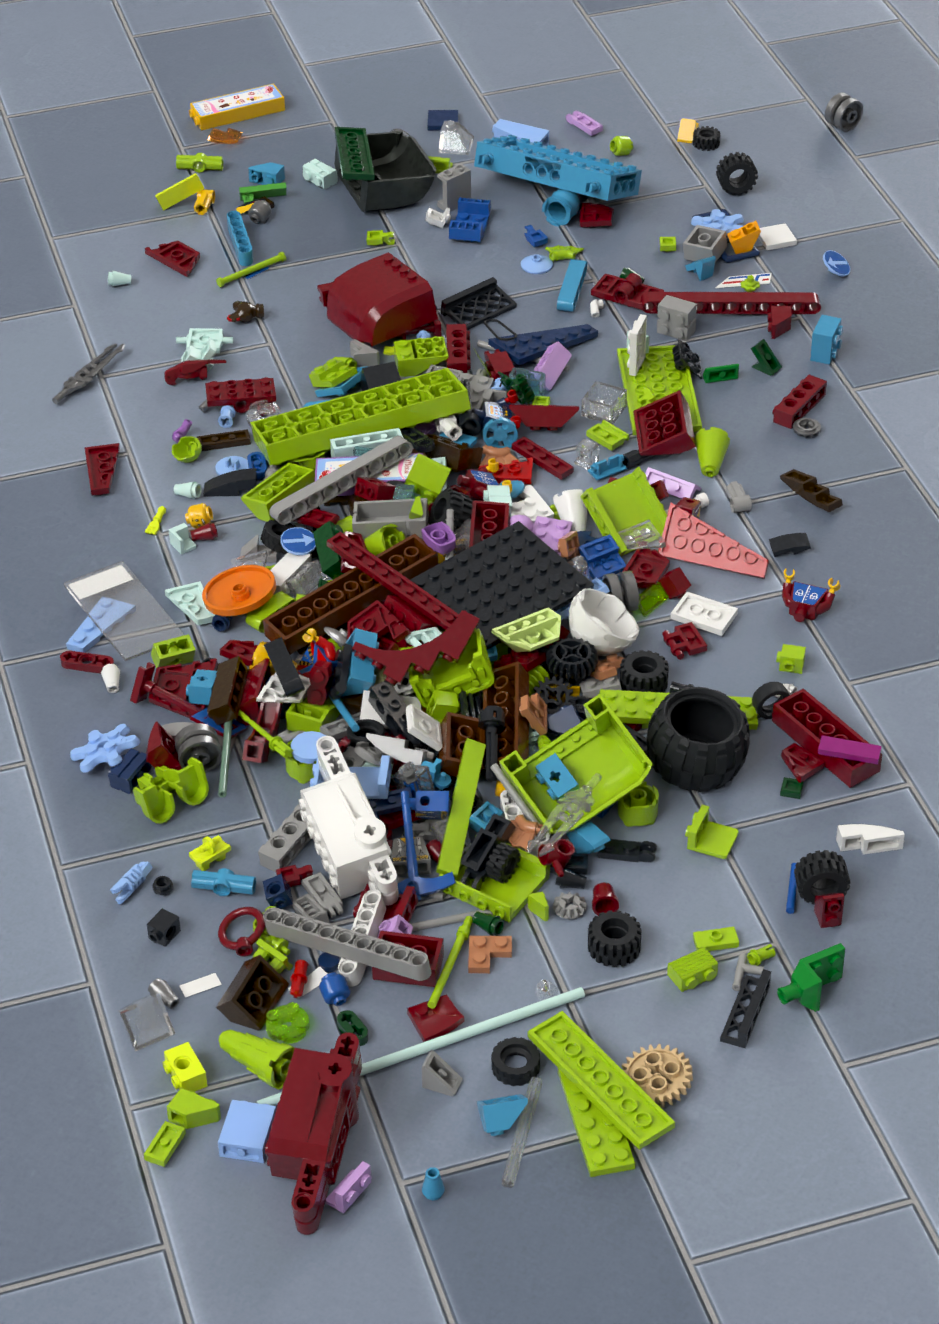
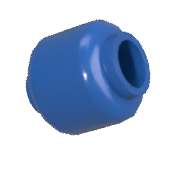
[319,972,351,1006]

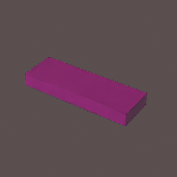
[818,736,882,764]

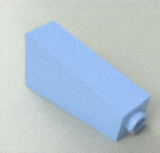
[492,119,549,146]

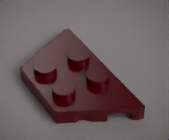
[145,241,200,277]
[622,541,670,589]

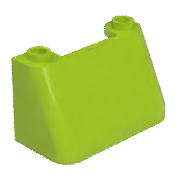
[409,629,494,709]

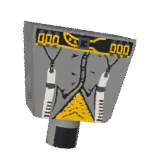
[391,832,431,877]

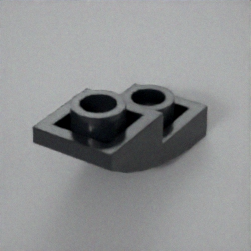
[769,533,811,557]

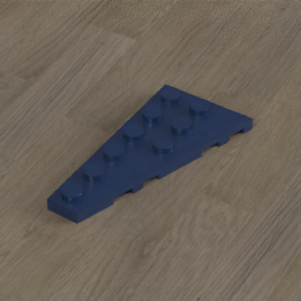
[488,324,598,365]

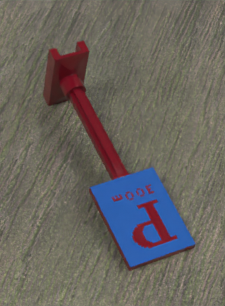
[130,662,248,739]

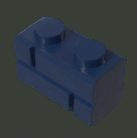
[108,748,152,794]

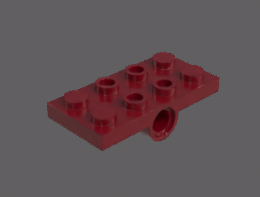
[591,273,664,310]
[205,377,276,413]

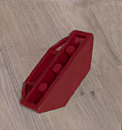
[509,404,579,430]

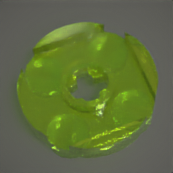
[266,1002,310,1044]

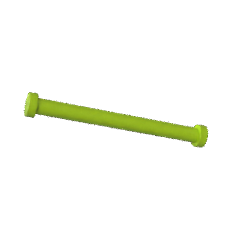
[216,252,286,288]

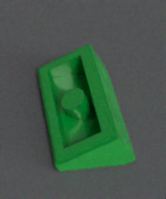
[703,364,739,383]

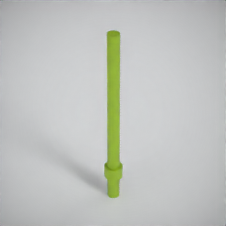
[427,916,473,1009]

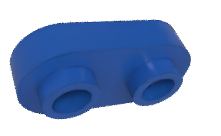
[247,452,267,480]

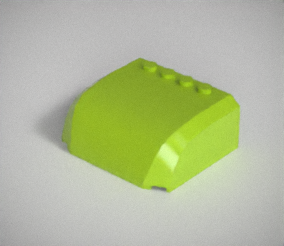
[499,694,653,835]

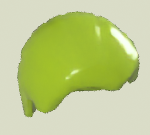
[171,436,202,463]

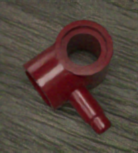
[538,839,575,877]

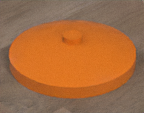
[202,565,276,616]

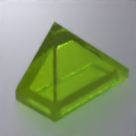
[638,582,669,617]

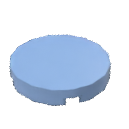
[291,731,326,764]

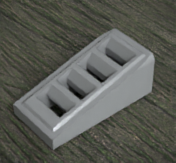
[291,894,330,924]

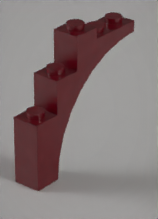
[352,610,480,686]

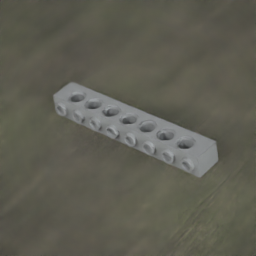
[258,746,366,872]

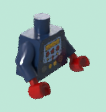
[472,390,521,433]

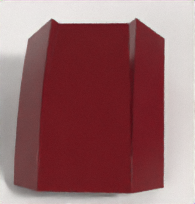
[146,722,182,771]

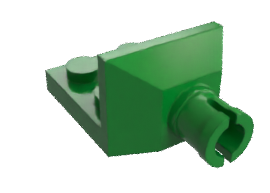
[777,943,845,1012]

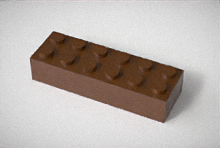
[483,661,529,770]

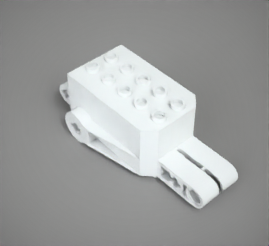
[298,736,399,905]

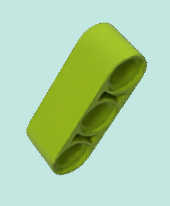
[245,591,296,633]

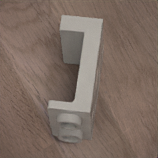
[437,164,471,212]

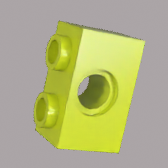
[162,1042,208,1092]

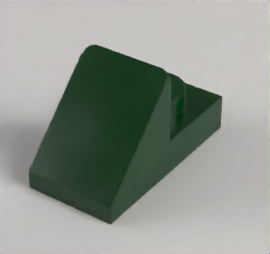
[750,339,782,376]

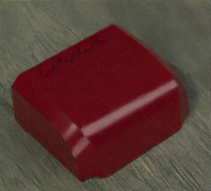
[327,252,438,346]

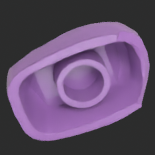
[421,521,456,555]

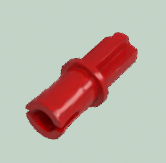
[290,960,309,998]

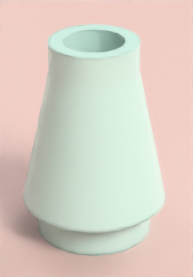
[108,270,131,287]
[174,481,202,499]

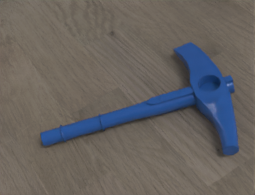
[398,791,456,902]

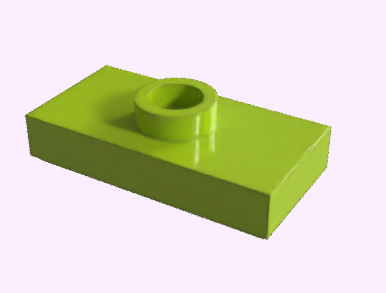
[693,927,739,951]

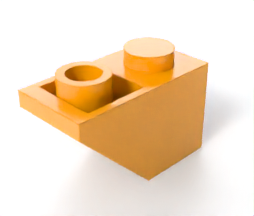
[727,221,761,254]

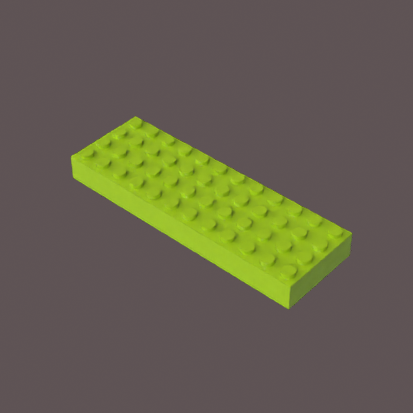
[250,368,471,465]

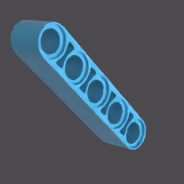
[227,211,253,266]
[557,259,587,312]

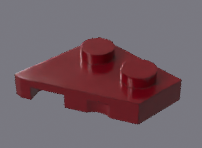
[781,743,825,783]

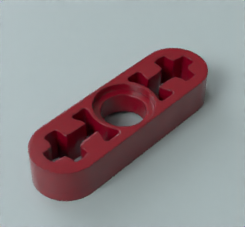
[60,651,114,674]

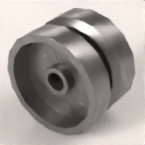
[825,93,863,132]
[602,571,639,612]
[174,723,222,773]

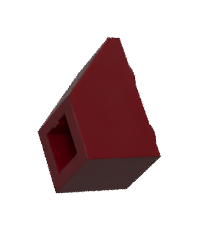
[767,306,792,339]
[814,893,845,928]

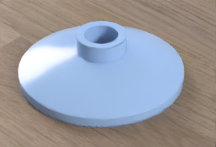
[521,254,553,274]

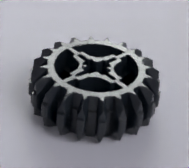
[546,637,598,681]

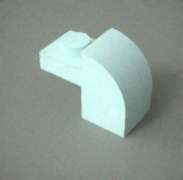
[181,338,217,371]

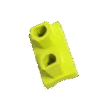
[189,835,231,871]

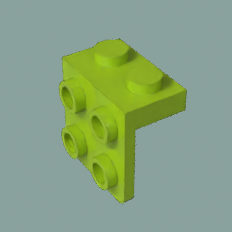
[685,805,739,859]

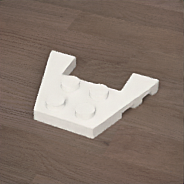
[508,485,554,524]

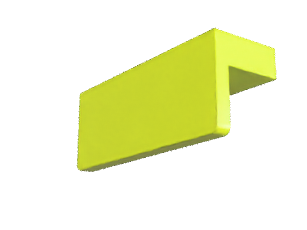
[155,173,204,211]

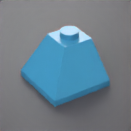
[477,1094,528,1136]

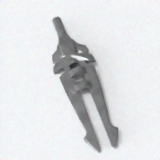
[52,343,125,404]

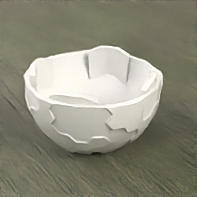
[568,588,639,656]

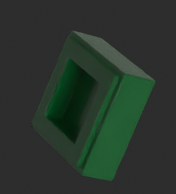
[780,777,804,799]

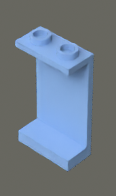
[310,755,392,799]

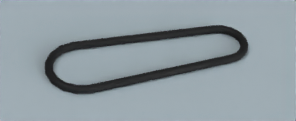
[483,319,517,341]

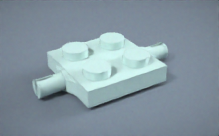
[176,328,233,353]

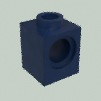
[263,874,293,909]

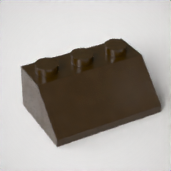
[216,955,289,1031]

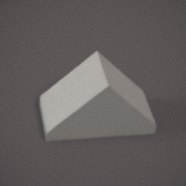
[422,1050,463,1096]

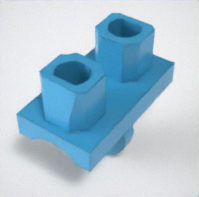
[418,758,451,791]

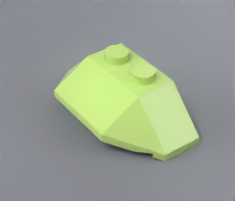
[491,608,561,652]

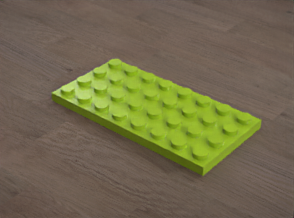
[617,345,702,435]

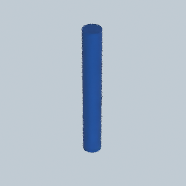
[786,863,797,914]

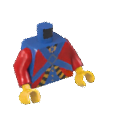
[296,628,337,686]

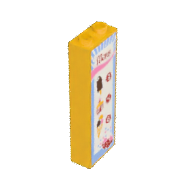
[189,84,285,131]

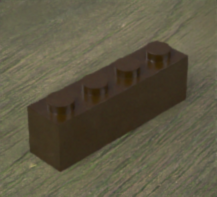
[207,656,248,725]

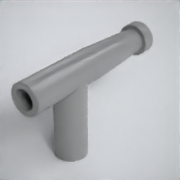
[732,953,764,991]

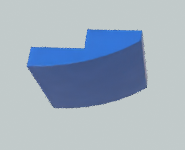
[578,534,626,580]

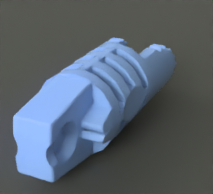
[110,861,153,905]

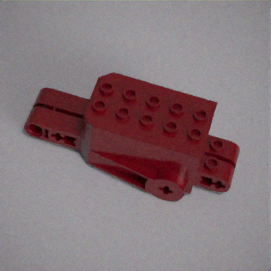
[265,1032,362,1235]

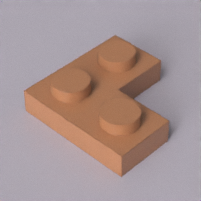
[558,531,583,571]
[591,654,623,680]
[519,693,547,736]
[468,936,512,974]

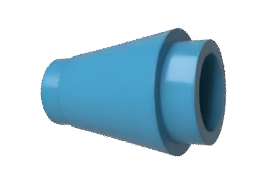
[422,1167,445,1200]

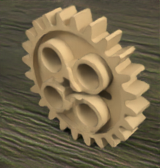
[622,1044,693,1108]

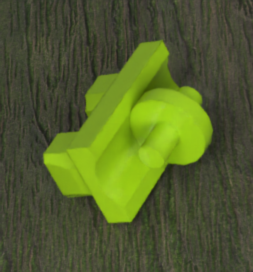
[253,938,293,974]

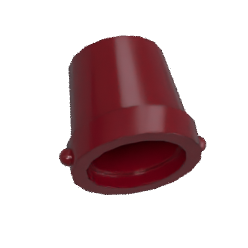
[592,882,619,916]

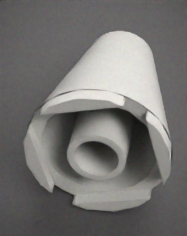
[553,489,588,532]

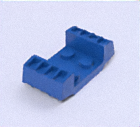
[449,197,491,242]

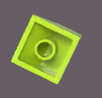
[403,453,451,502]

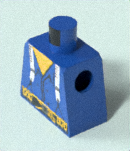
[409,791,450,820]

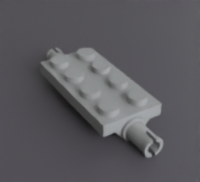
[451,368,494,420]

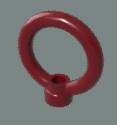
[218,907,265,957]

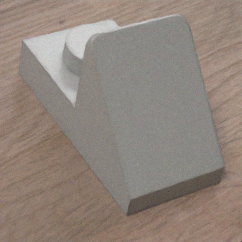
[350,339,380,368]
[240,535,278,563]

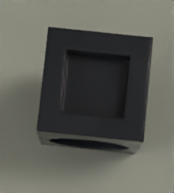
[147,908,181,947]

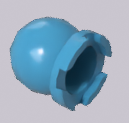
[542,189,580,227]

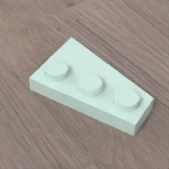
[165,581,215,625]

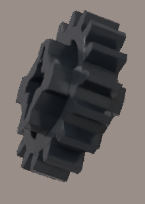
[532,676,574,715]

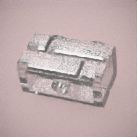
[286,560,328,599]

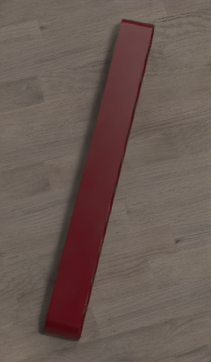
[641,292,821,314]

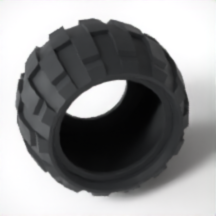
[646,687,750,792]

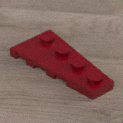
[85,443,120,496]

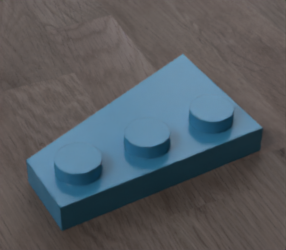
[315,366,368,397]

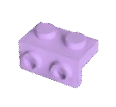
[326,1161,372,1214]

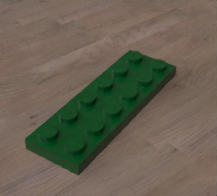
[334,127,374,181]

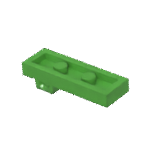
[239,182,286,204]

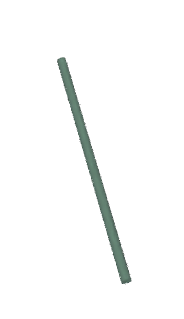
[218,720,233,798]

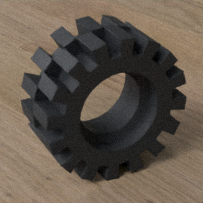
[693,126,721,151]
[485,843,521,883]

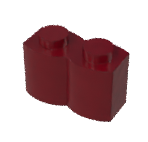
[307,660,333,706]

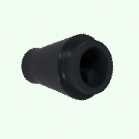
[555,868,587,889]

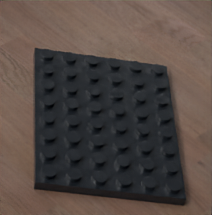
[410,521,594,650]

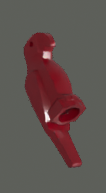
[164,359,226,385]

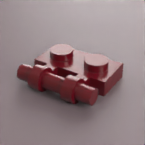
[662,622,707,660]

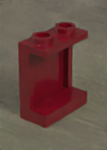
[353,884,418,923]

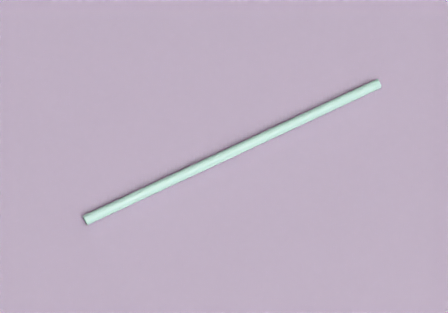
[256,987,585,1106]

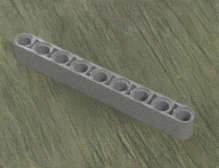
[269,436,413,525]
[263,908,431,981]

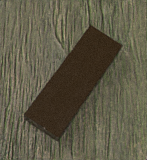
[197,429,251,451]

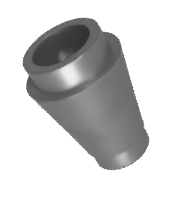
[148,978,179,1009]

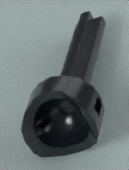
[456,379,481,436]
[478,706,505,782]

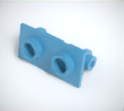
[588,454,627,480]

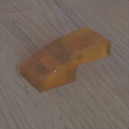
[208,128,243,144]

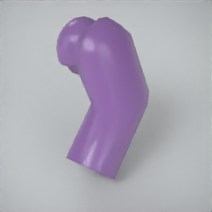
[172,419,192,443]

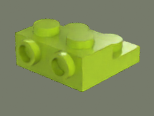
[308,359,358,388]

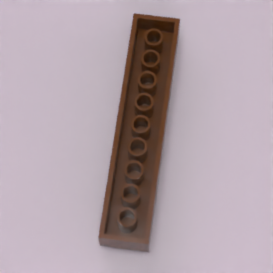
[263,534,438,655]

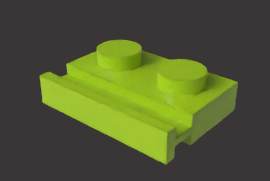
[586,420,629,451]

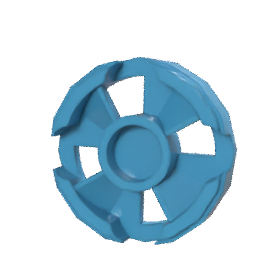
[483,417,518,448]

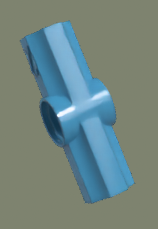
[191,868,256,896]

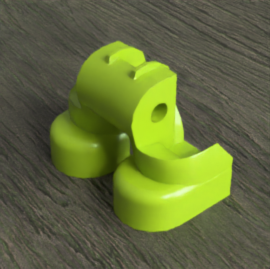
[133,757,209,824]

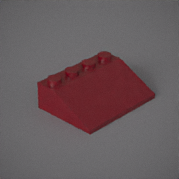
[633,390,696,456]

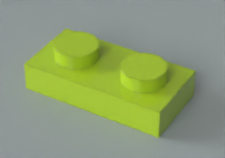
[143,1121,186,1167]

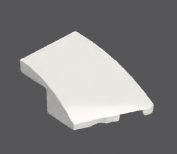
[256,672,311,703]

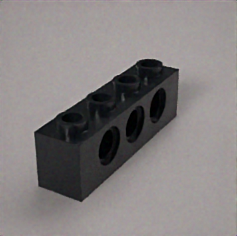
[368,680,428,750]

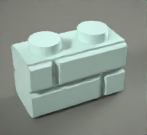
[303,159,338,189]

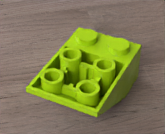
[394,336,448,377]
[286,696,343,732]

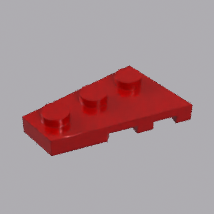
[479,457,533,485]

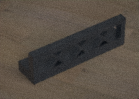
[720,969,772,1048]

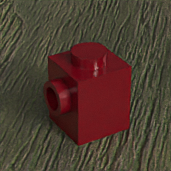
[658,567,692,599]

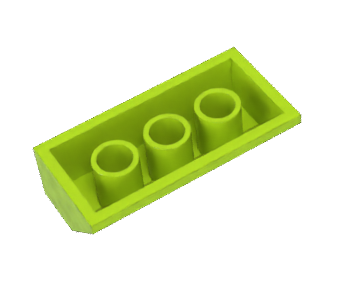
[241,462,315,522]

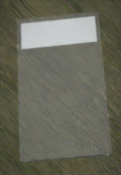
[64,561,184,661]

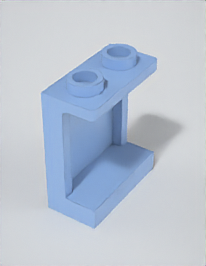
[218,1100,276,1163]

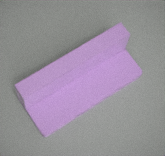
[527,342,572,391]
[646,467,701,499]

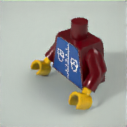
[457,458,512,501]
[782,568,841,622]

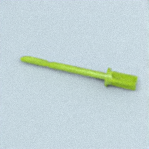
[238,710,293,759]

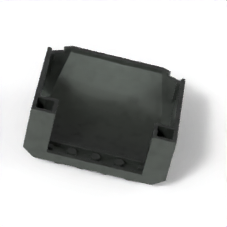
[334,131,436,212]

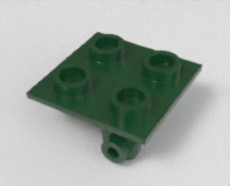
[498,371,535,405]

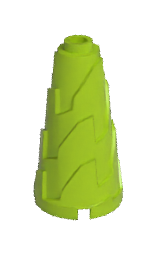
[219,1030,295,1090]

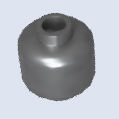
[248,200,272,223]

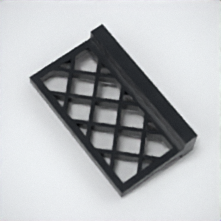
[440,277,517,330]

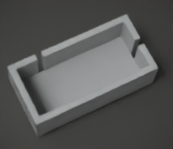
[352,498,429,540]

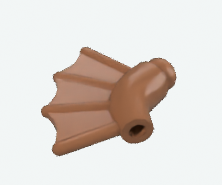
[479,445,521,466]
[508,815,545,852]

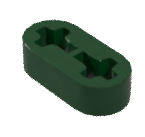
[337,1010,368,1046]

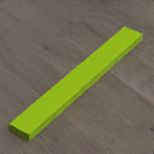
[436,738,486,879]

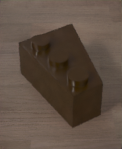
[425,434,483,472]

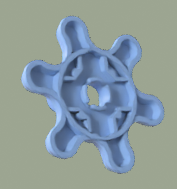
[691,209,744,236]
[70,724,140,773]

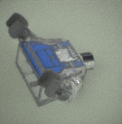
[390,761,435,824]

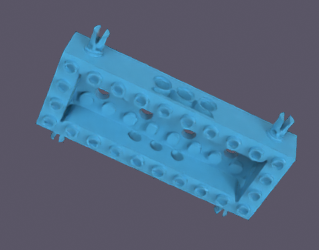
[474,135,642,201]

